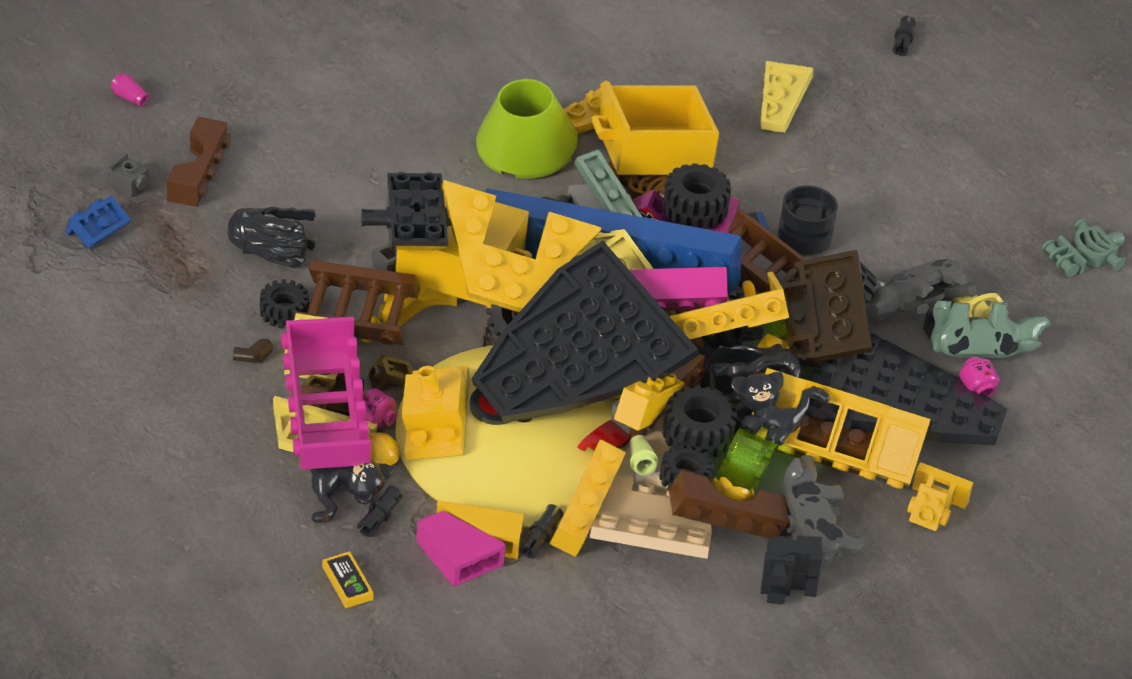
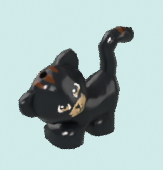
[731,372,830,446]
[310,460,394,523]

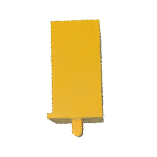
[591,81,719,175]
[396,190,532,308]

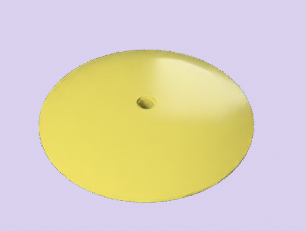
[395,345,632,528]

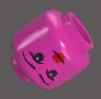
[959,357,1000,397]
[362,388,397,430]

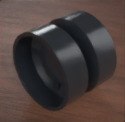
[777,185,838,255]

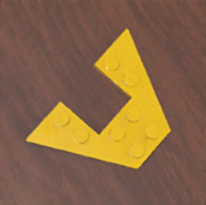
[442,180,601,312]

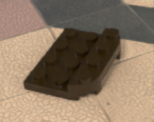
[780,250,873,367]

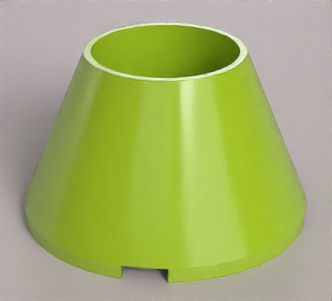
[476,79,578,179]

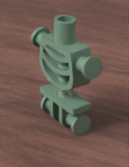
[1042,219,1126,278]

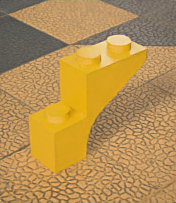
[378,286,459,327]

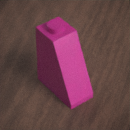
[416,511,505,587]

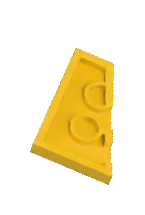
[564,82,604,134]

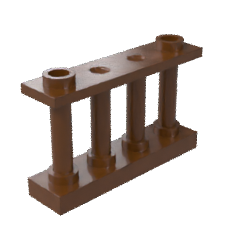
[728,209,806,320]
[294,260,420,345]

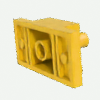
[402,365,470,460]

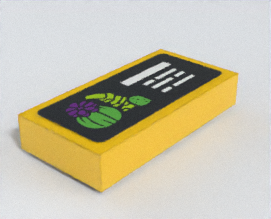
[322,552,374,608]

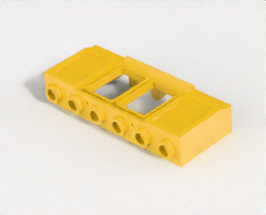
[665,272,789,339]
[746,368,930,489]

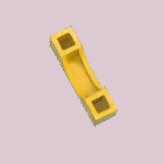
[550,440,626,557]

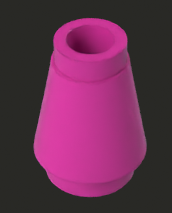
[110,73,149,107]

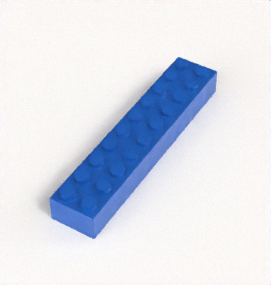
[485,188,741,292]

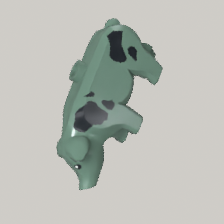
[931,301,1051,360]

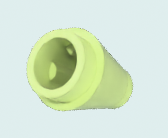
[630,435,658,475]

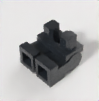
[760,536,822,604]

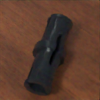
[893,16,916,56]
[357,486,403,537]
[519,504,564,559]

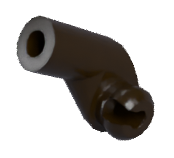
[233,338,273,363]

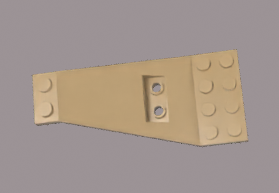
[590,415,712,559]

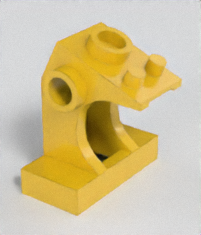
[907,462,974,531]

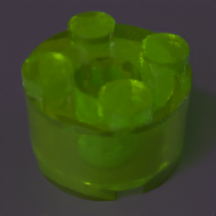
[717,428,777,493]

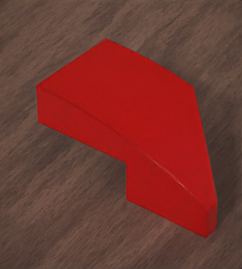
[577,420,632,451]

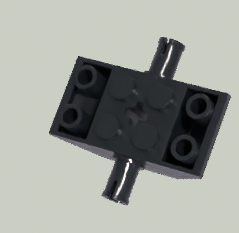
[361,172,452,250]

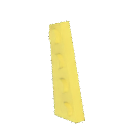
[761,61,813,133]

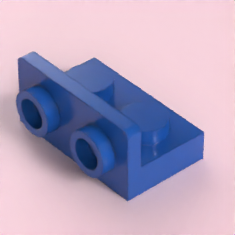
[65,195,131,249]

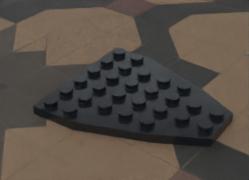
[472,241,699,423]
[806,333,1007,446]

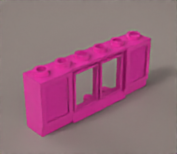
[281,317,371,470]

